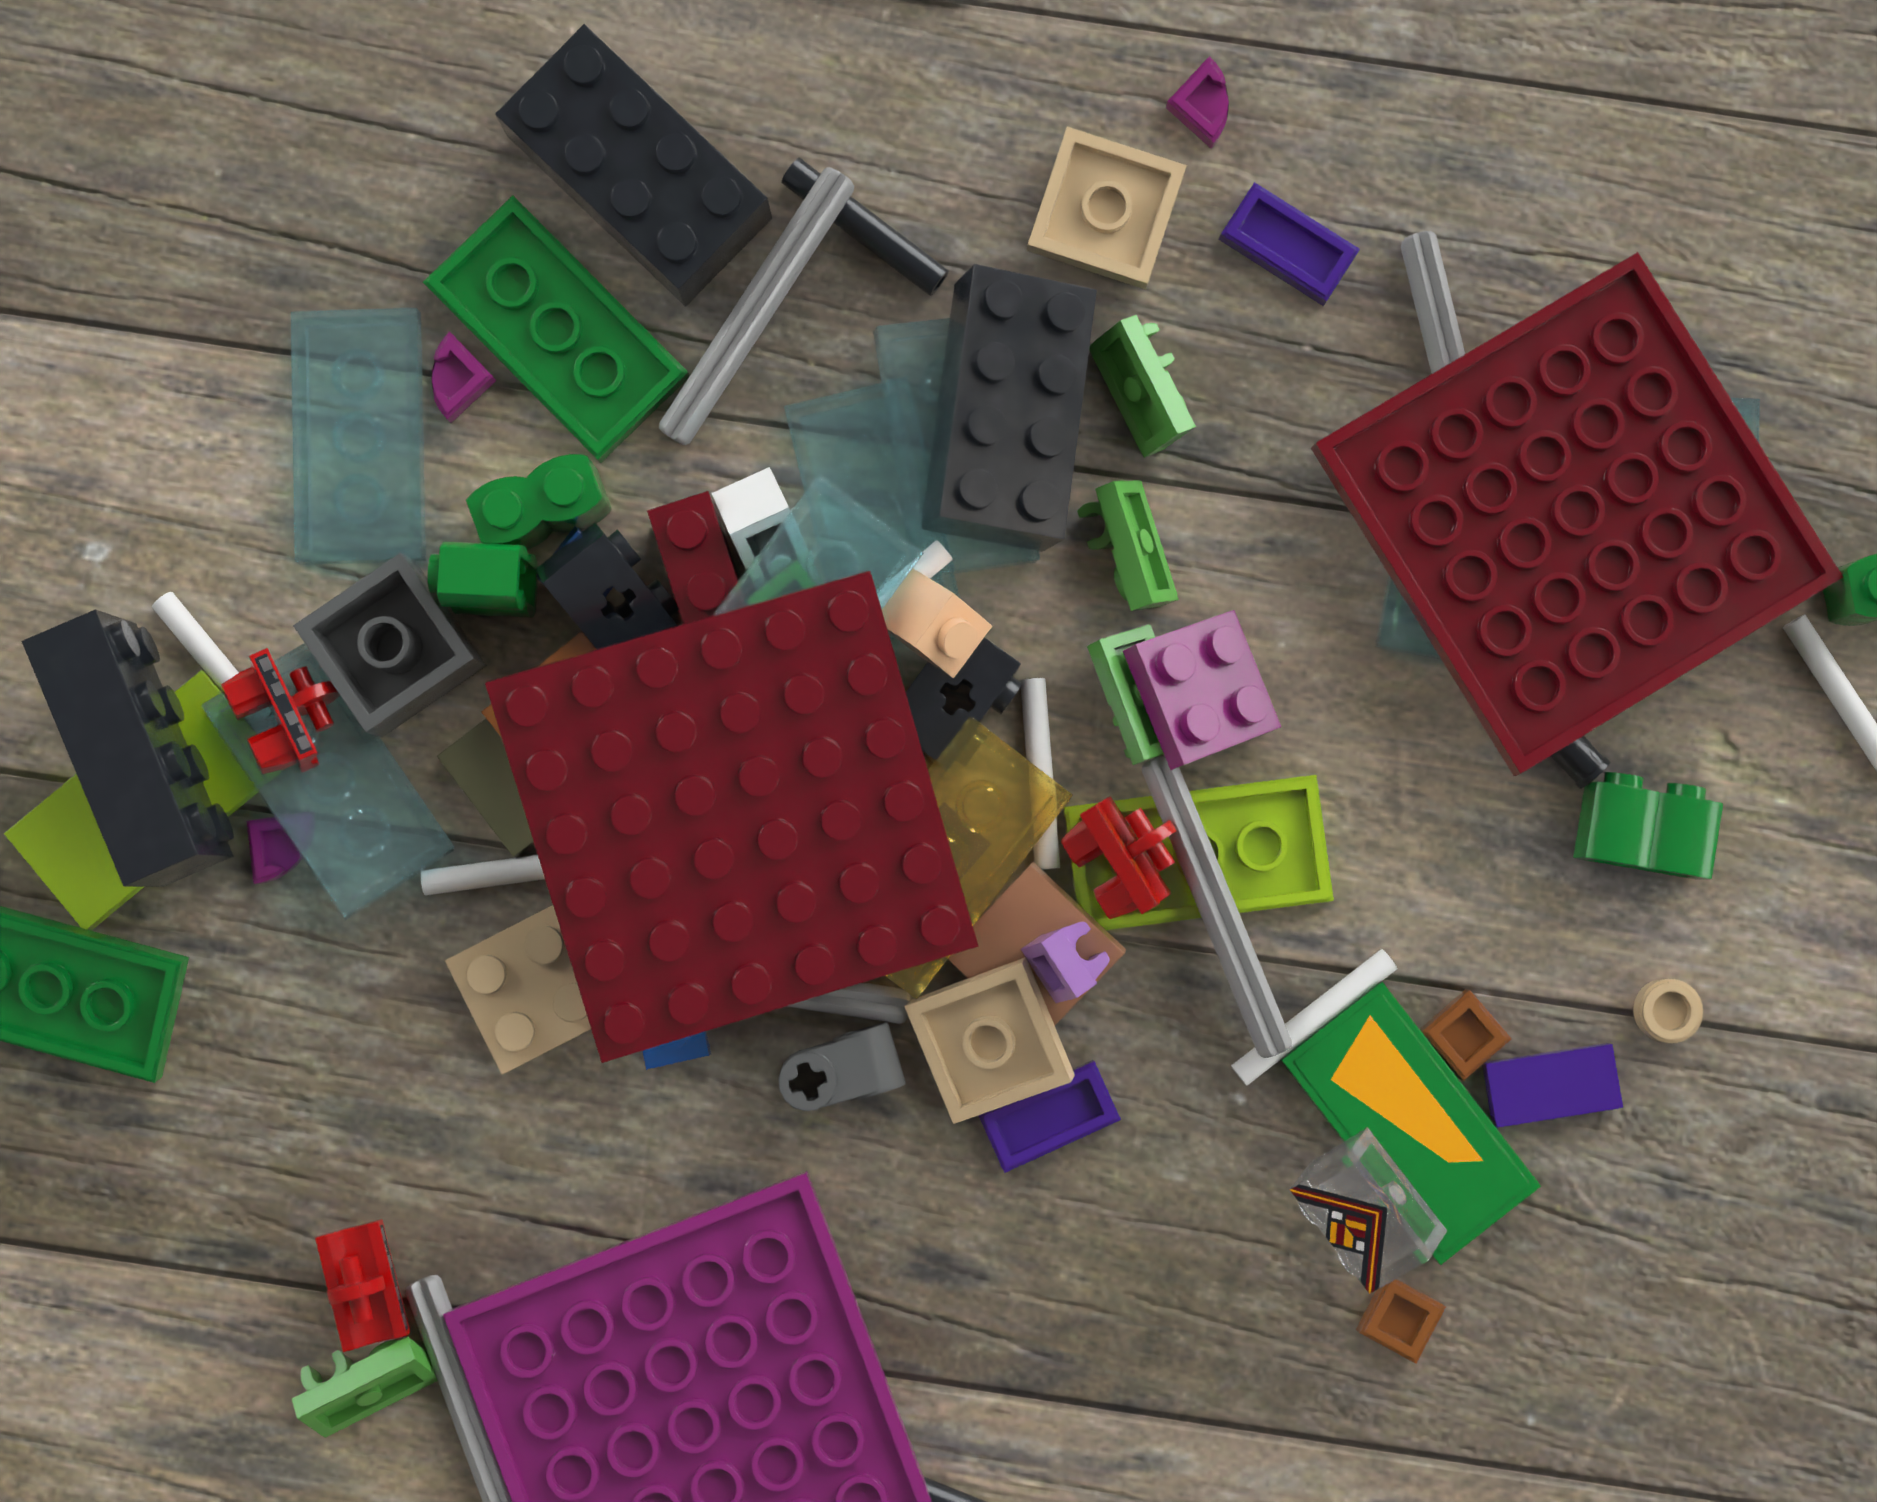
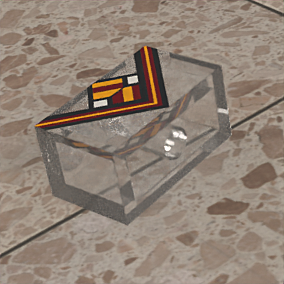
[1290,1127,1447,1294]

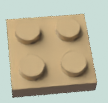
[1027,127,1187,290]
[445,905,591,1075]
[904,957,1075,1124]

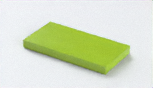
[4,670,287,931]
[1063,775,1334,930]

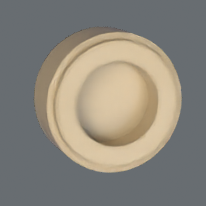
[1633,978,1703,1043]

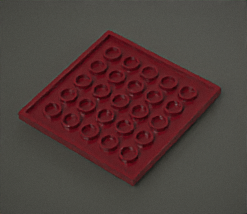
[1311,252,1843,776]
[485,570,979,1063]

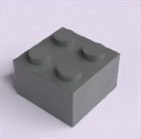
[293,552,487,737]

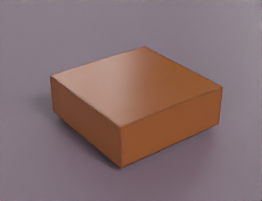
[1420,989,1512,1081]
[1356,1273,1446,1364]

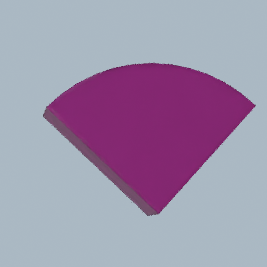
[1166,56,1229,149]
[432,331,496,423]
[246,812,315,884]

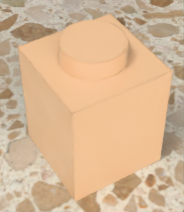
[881,568,992,678]

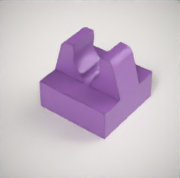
[1021,922,1110,1003]

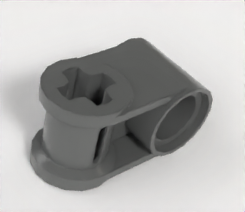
[779,1022,906,1111]

